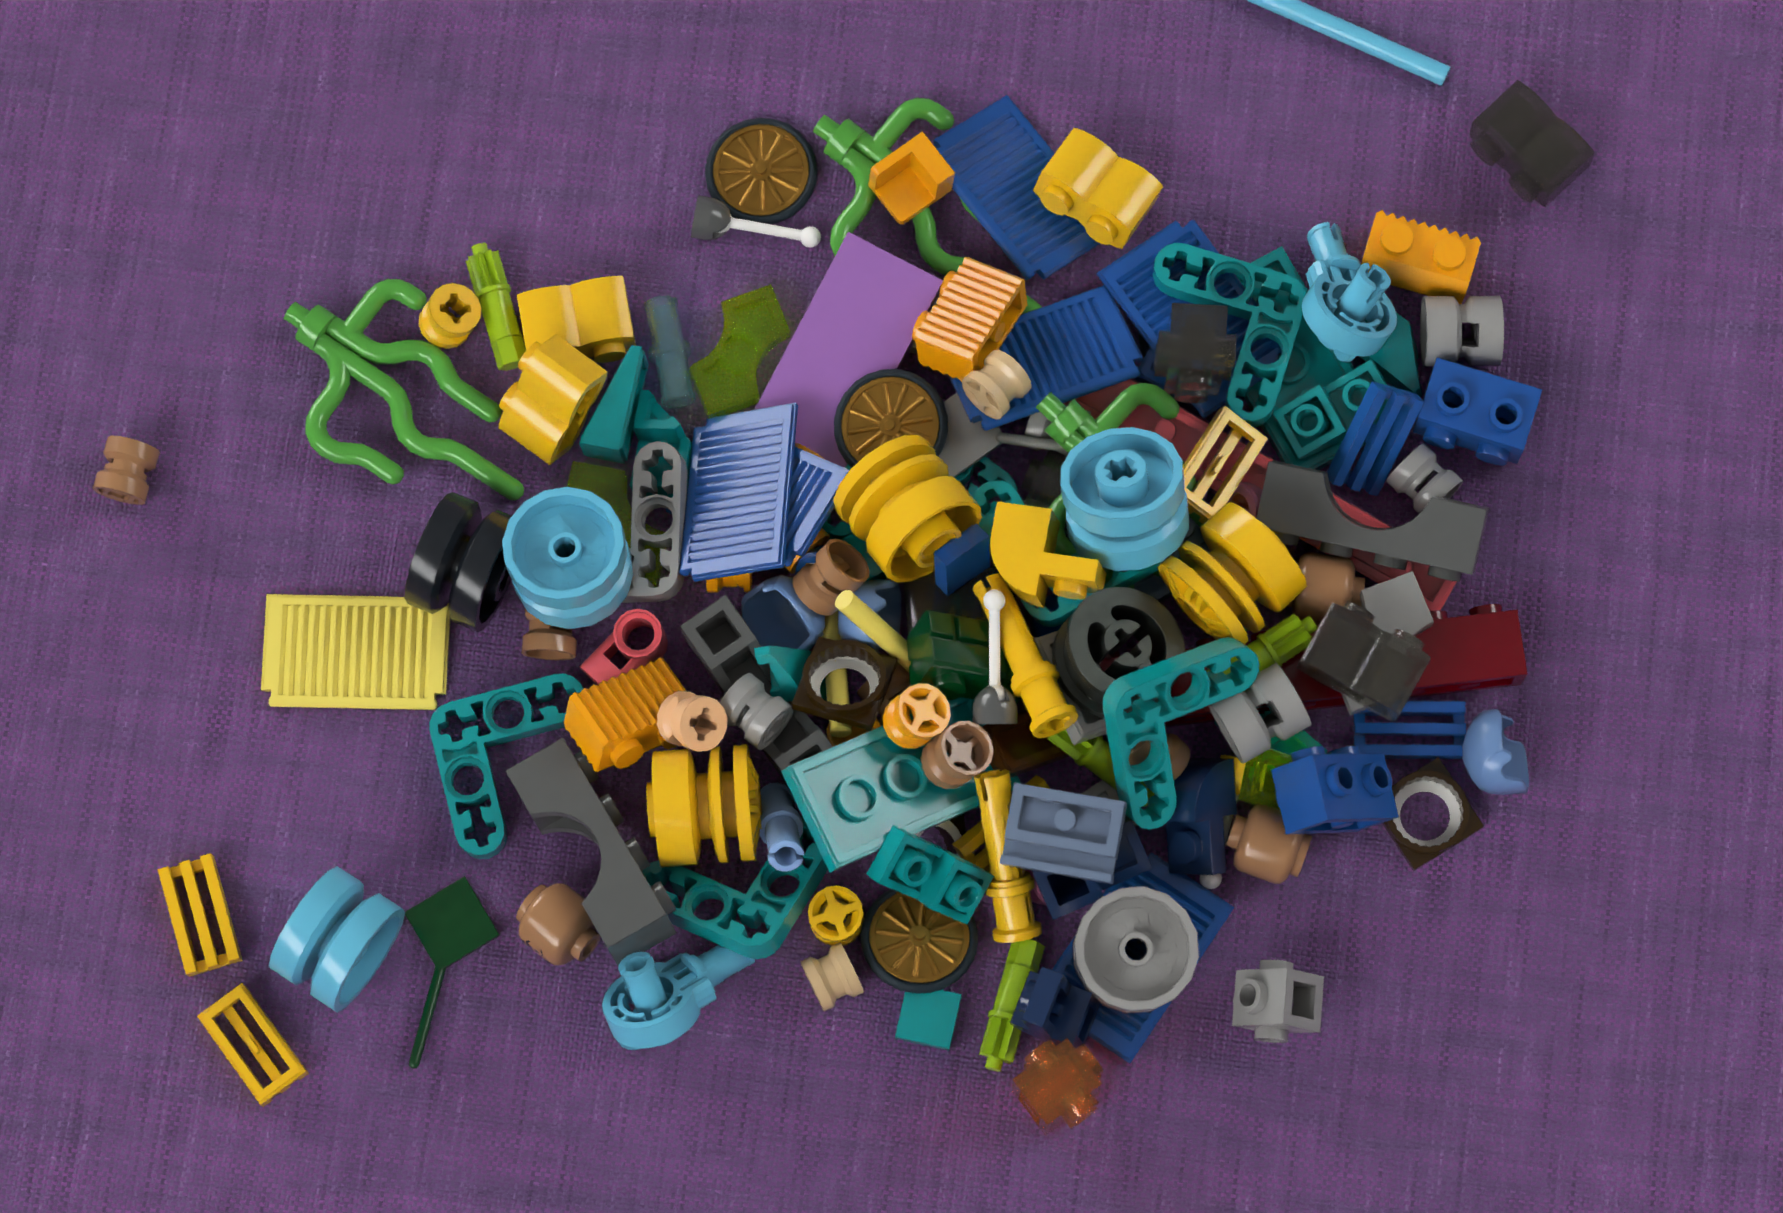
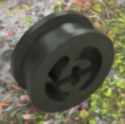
[1052,587,1185,718]

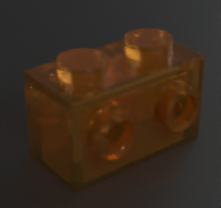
[1012,1038,1103,1136]

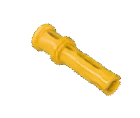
[972,573,1079,738]
[974,769,1042,943]

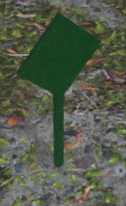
[405,876,500,1069]

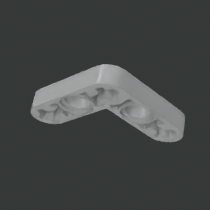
[622,441,687,603]

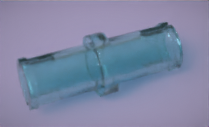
[643,295,696,409]

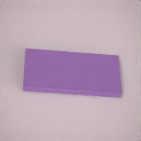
[754,232,943,468]

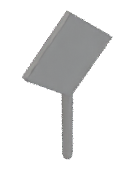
[939,393,1066,478]

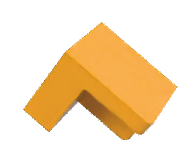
[868,131,955,225]

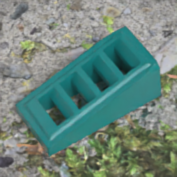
[579,345,649,464]

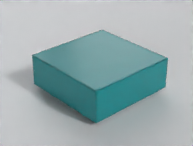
[895,990,962,1051]

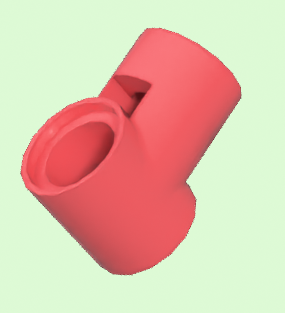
[579,609,668,685]

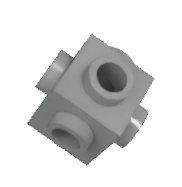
[1232,960,1324,1043]

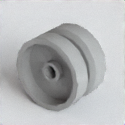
[1072,887,1199,1014]

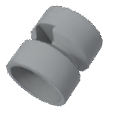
[1420,296,1504,366]
[1208,663,1312,764]

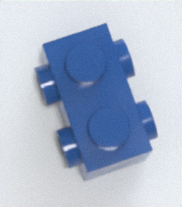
[1413,358,1542,466]
[1271,746,1399,835]

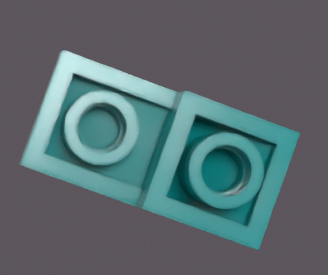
[1273,359,1388,460]
[866,825,994,924]

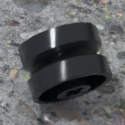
[405,492,512,632]

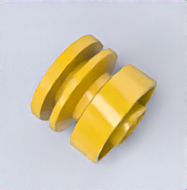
[833,435,982,583]
[1157,501,1307,645]
[646,744,762,868]

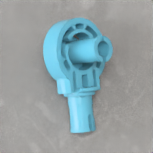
[1302,222,1397,362]
[602,945,755,1050]

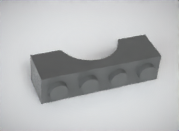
[1256,460,1489,582]
[680,595,833,786]
[506,738,677,967]

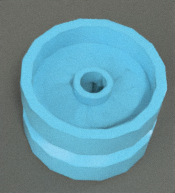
[1061,427,1189,571]
[502,487,634,629]
[269,866,405,1013]

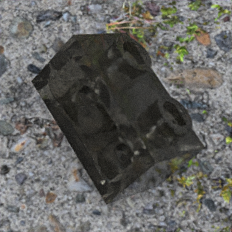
[1154,303,1236,403]

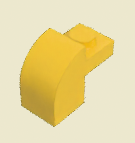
[990,501,1106,608]

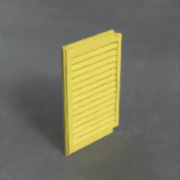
[261,594,450,710]

